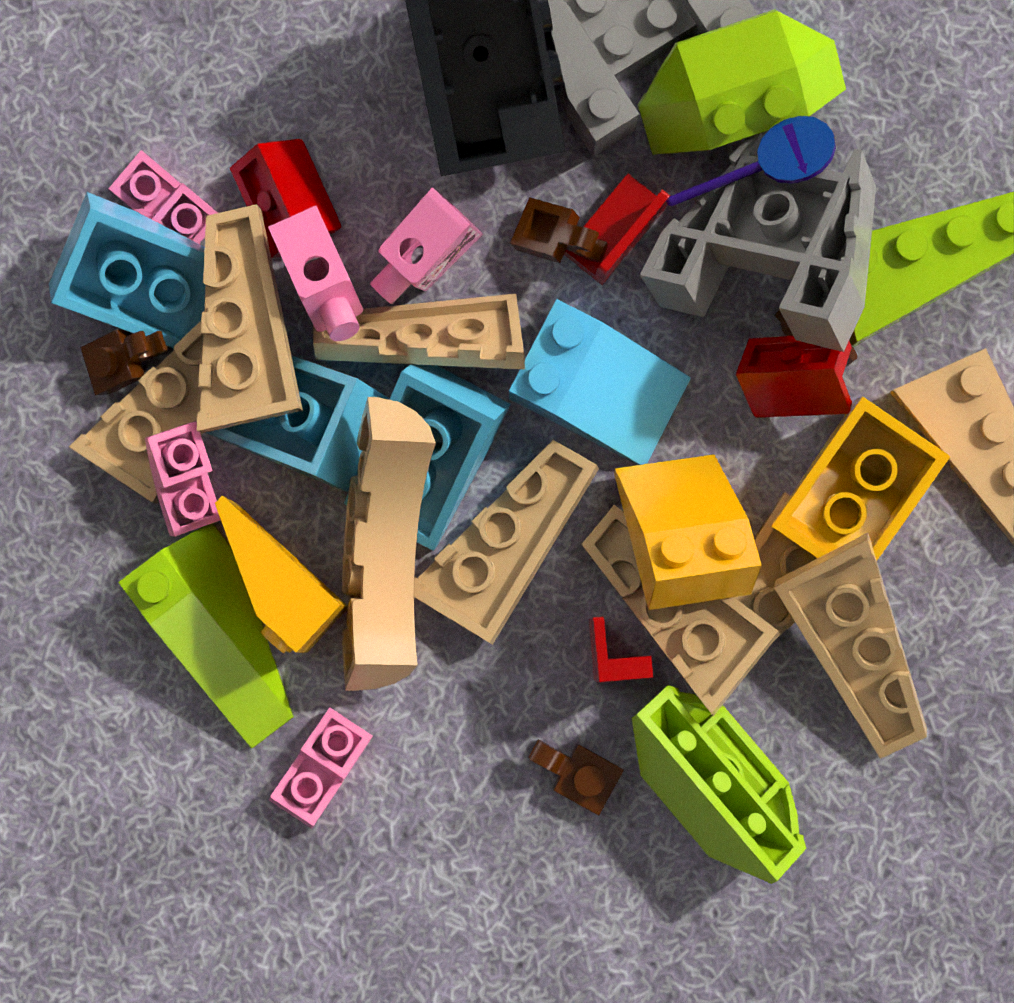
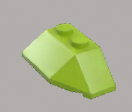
[637,9,846,155]
[631,685,807,884]

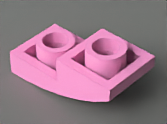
[108,150,218,244]
[145,421,221,537]
[269,708,373,829]

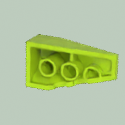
[118,523,294,749]

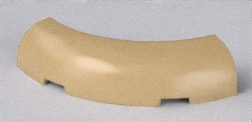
[342,397,436,691]

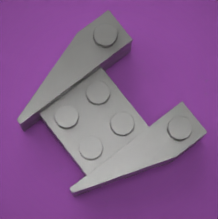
[546,0,758,157]
[640,133,876,352]

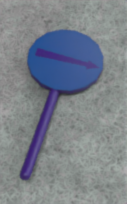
[666,116,836,206]

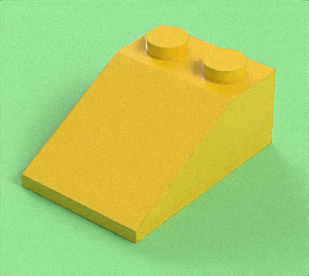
[771,396,951,560]
[614,454,762,610]
[215,496,348,653]

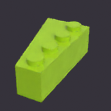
[849,192,1014,348]

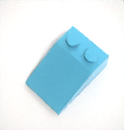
[49,192,206,348]
[509,299,691,465]
[206,355,389,492]
[344,364,510,551]

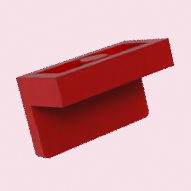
[230,139,341,259]
[564,173,671,286]
[736,336,852,418]
[589,616,653,682]

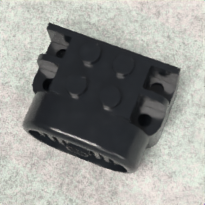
[405,0,565,177]

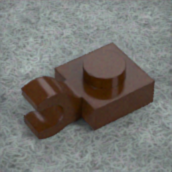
[510,197,608,263]
[80,329,167,395]
[528,739,624,816]

